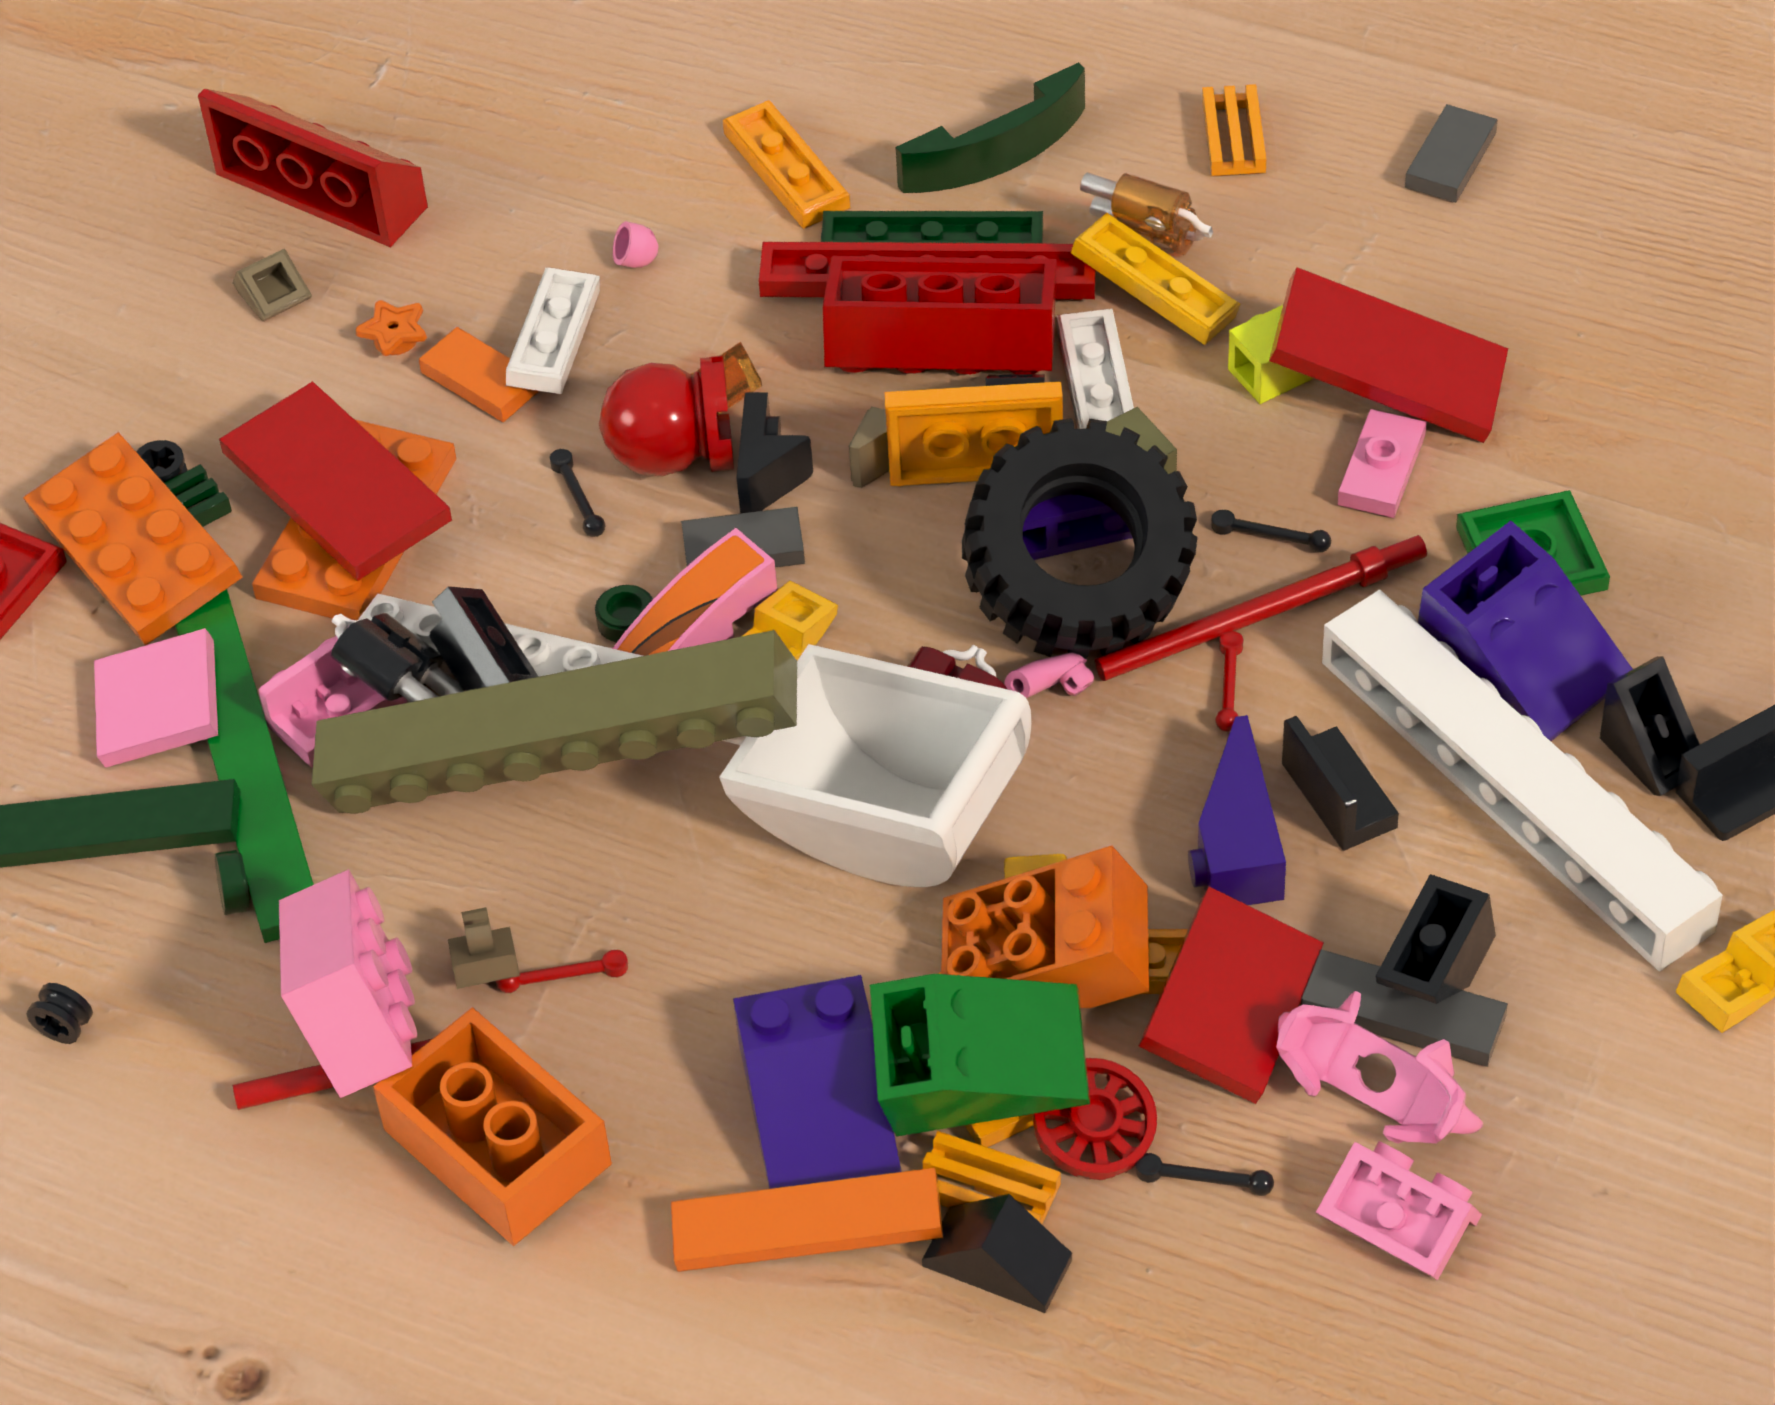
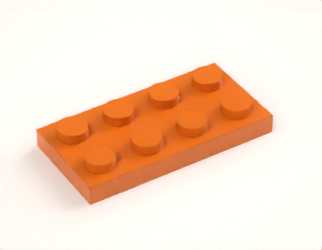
[252,420,457,620]
[23,432,243,646]

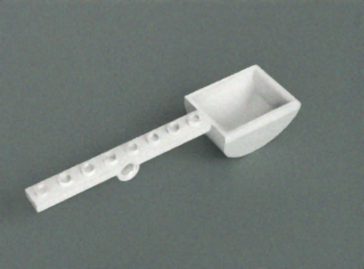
[358,594,1031,887]

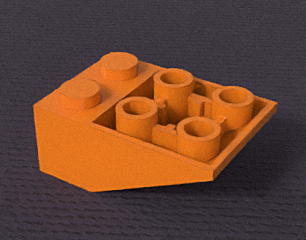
[941,845,1149,1008]

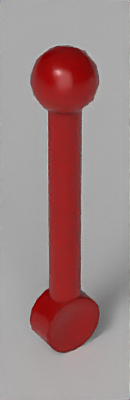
[1215,631,1244,732]
[496,950,628,993]

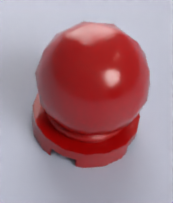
[599,355,734,477]

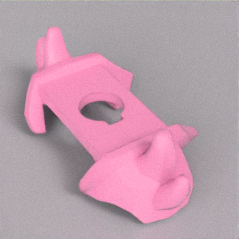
[1276,991,1483,1144]

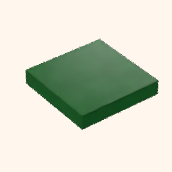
[1456,490,1610,596]

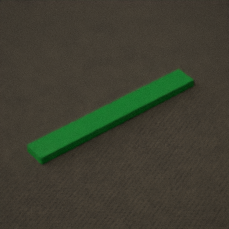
[175,589,314,943]

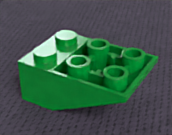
[870,974,1090,1137]

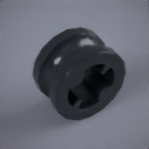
[136,440,188,483]
[26,983,93,1044]

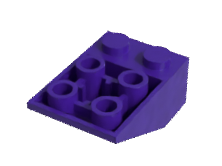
[1418,520,1633,741]

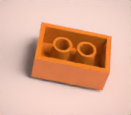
[373,1007,612,1246]

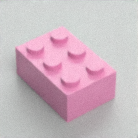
[279,869,417,1098]

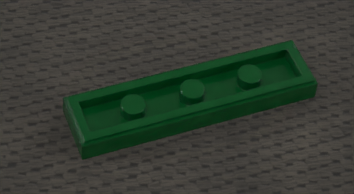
[821,211,1043,243]
[0,779,241,868]

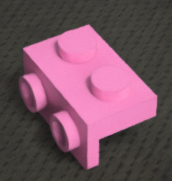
[259,636,407,768]

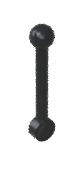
[549,449,606,537]
[1211,510,1332,553]
[1136,1153,1274,1196]

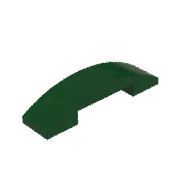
[895,62,1085,193]

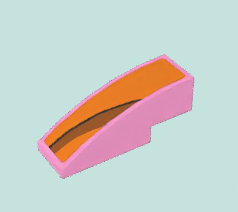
[612,528,777,656]

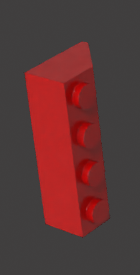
[198,89,428,248]
[823,256,1056,374]

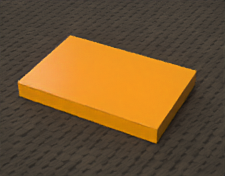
[884,382,1063,486]

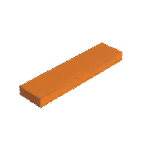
[671,1168,943,1272]

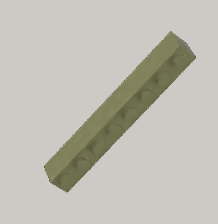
[312,630,797,814]

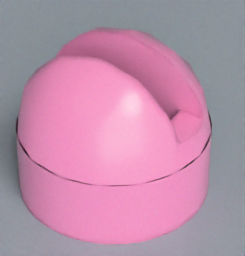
[613,221,658,268]

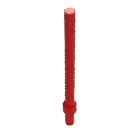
[1095,535,1427,681]

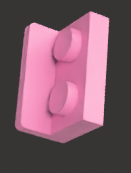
[1316,1141,1482,1280]

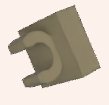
[448,907,520,989]

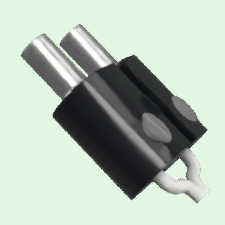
[331,613,464,702]

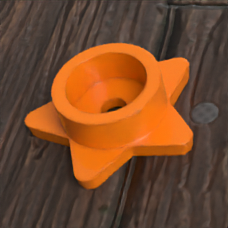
[356,300,427,356]

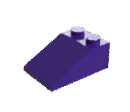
[733,975,902,1189]

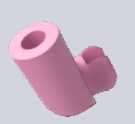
[1004,652,1094,698]

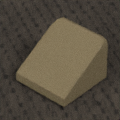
[233,248,312,321]
[849,406,889,488]

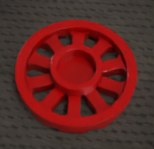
[1033,1058,1157,1180]

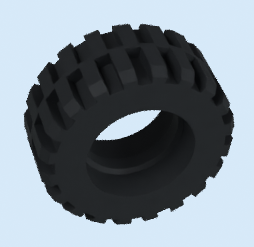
[962,418,1198,659]

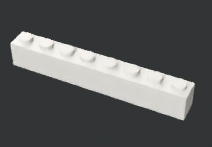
[1322,589,1723,972]

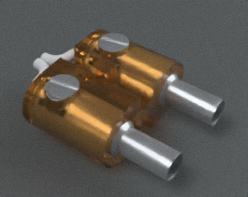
[1080,172,1213,256]

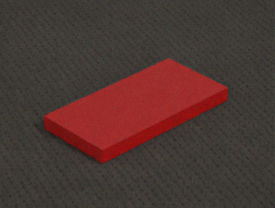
[1269,267,1509,443]
[219,381,452,581]

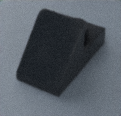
[736,392,813,514]

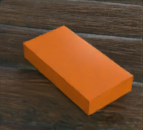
[419,327,539,422]

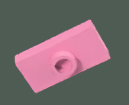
[1338,409,1426,518]

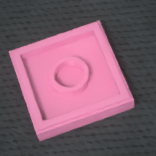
[94,628,218,768]

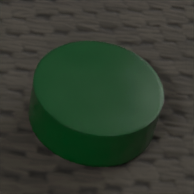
[595,585,653,643]
[215,850,250,915]

